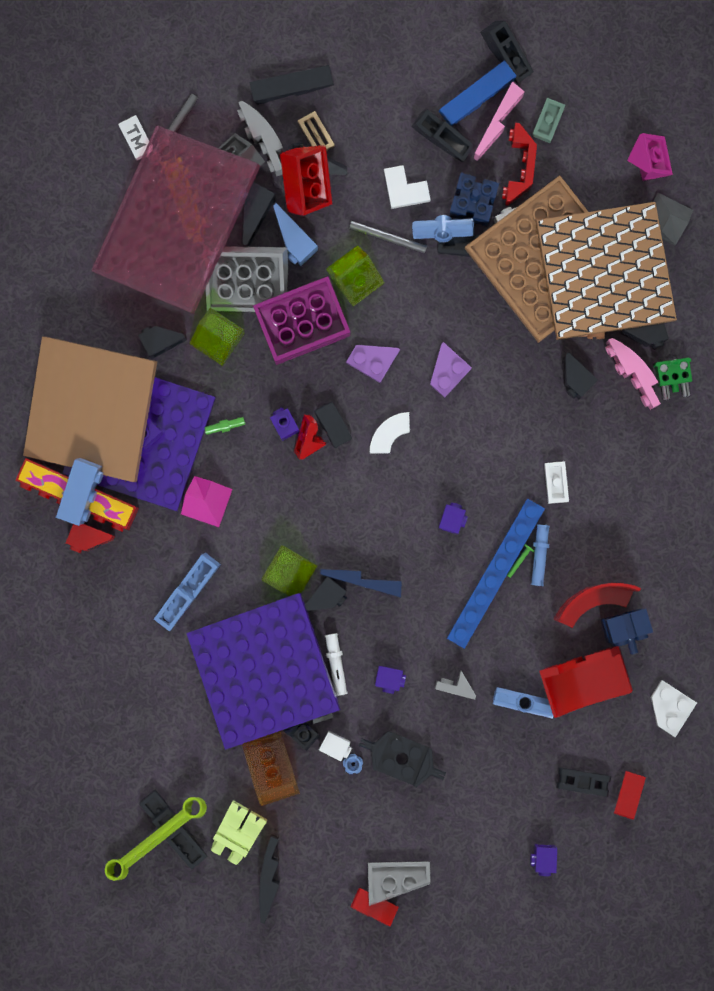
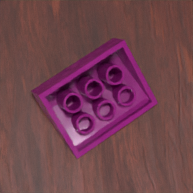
[253,276,350,365]

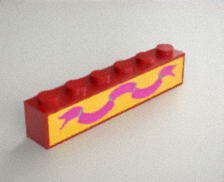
[16,458,139,532]

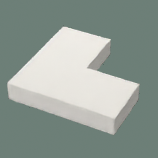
[384,165,430,209]

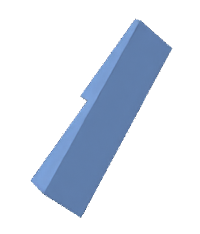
[154,553,221,631]

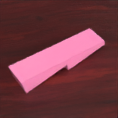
[474,82,524,161]

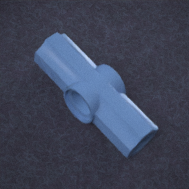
[412,215,474,242]
[493,687,553,719]

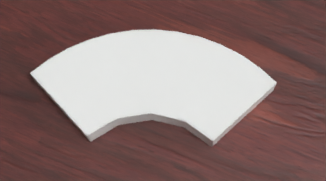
[370,412,410,454]

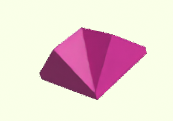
[627,133,673,181]
[181,476,232,527]

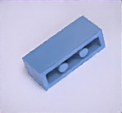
[56,458,103,526]

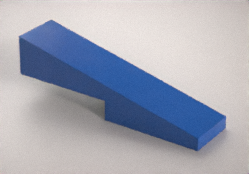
[439,60,516,126]

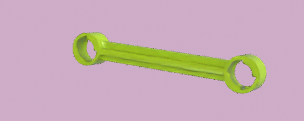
[105,797,207,881]

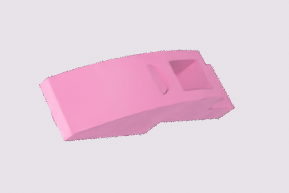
[605,338,661,410]

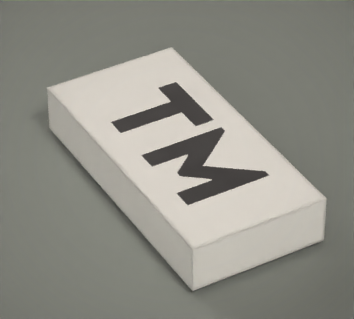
[118,115,154,160]

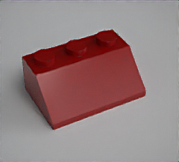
[280,145,332,216]

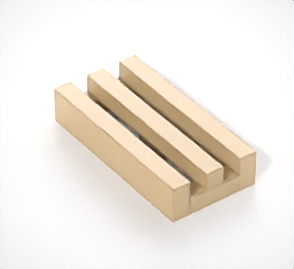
[298,111,335,151]

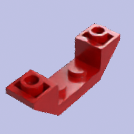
[502,123,537,206]

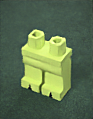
[211,800,267,865]

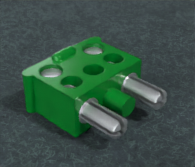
[653,358,692,400]

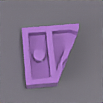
[430,342,472,398]
[346,345,400,383]

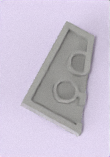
[368,862,430,906]

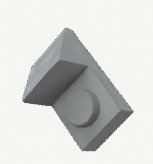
[435,670,476,700]

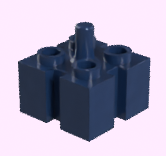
[449,173,499,227]
[601,608,653,654]

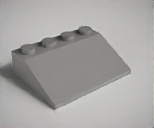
[203,246,288,312]

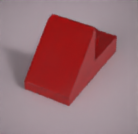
[294,415,326,460]

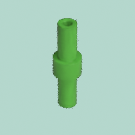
[204,417,245,435]

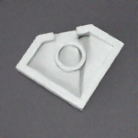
[651,680,697,737]

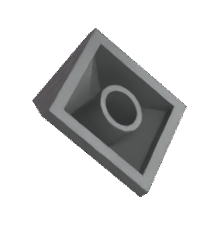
[653,193,693,245]

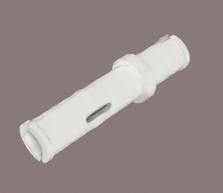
[325,633,348,696]

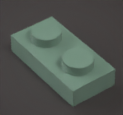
[532,98,565,143]

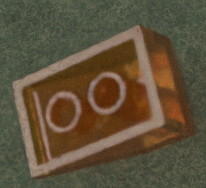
[242,731,300,806]

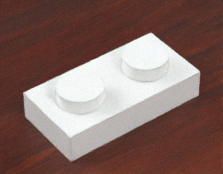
[544,461,569,504]

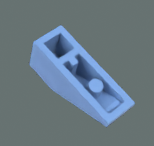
[273,203,318,266]

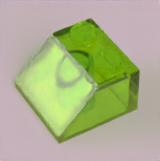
[326,245,384,306]
[189,307,245,366]
[261,545,317,596]

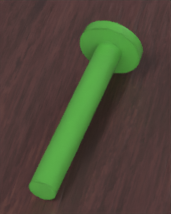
[507,544,534,578]

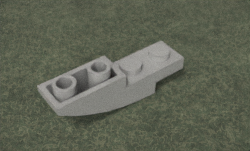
[237,101,284,177]

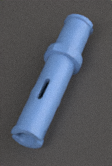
[531,524,550,586]

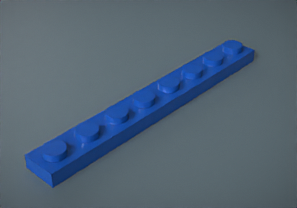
[447,499,545,649]

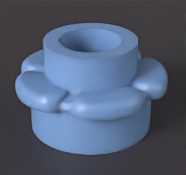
[343,754,363,774]

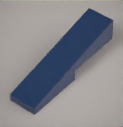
[320,569,402,598]

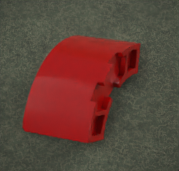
[554,583,641,628]
[539,646,633,718]

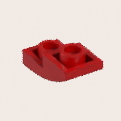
[614,771,646,820]
[351,888,399,926]

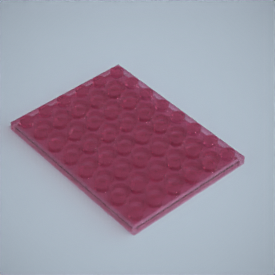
[91,125,260,314]

